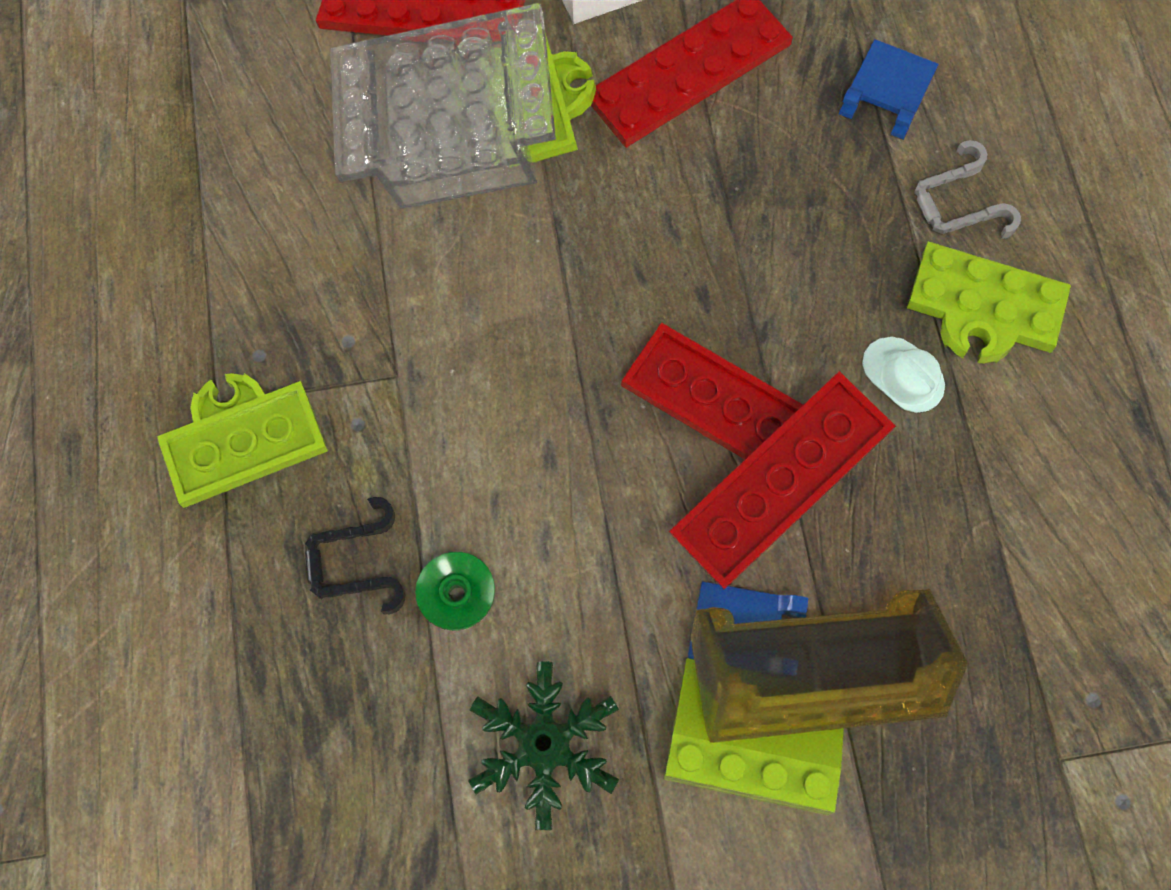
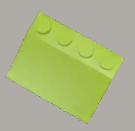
[663,658,846,815]

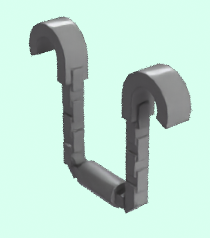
[914,140,1021,239]

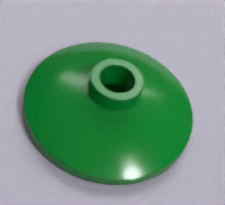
[415,552,495,631]

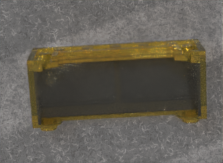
[691,589,968,743]

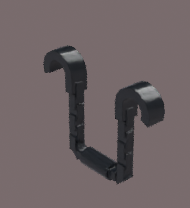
[305,497,406,615]

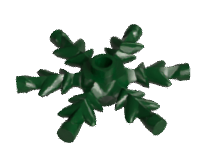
[468,661,620,831]

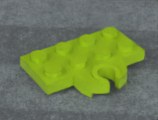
[478,27,596,169]
[907,241,1071,364]
[157,373,328,508]

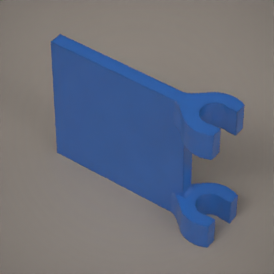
[839,39,938,140]
[687,582,809,681]

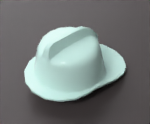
[862,337,945,413]

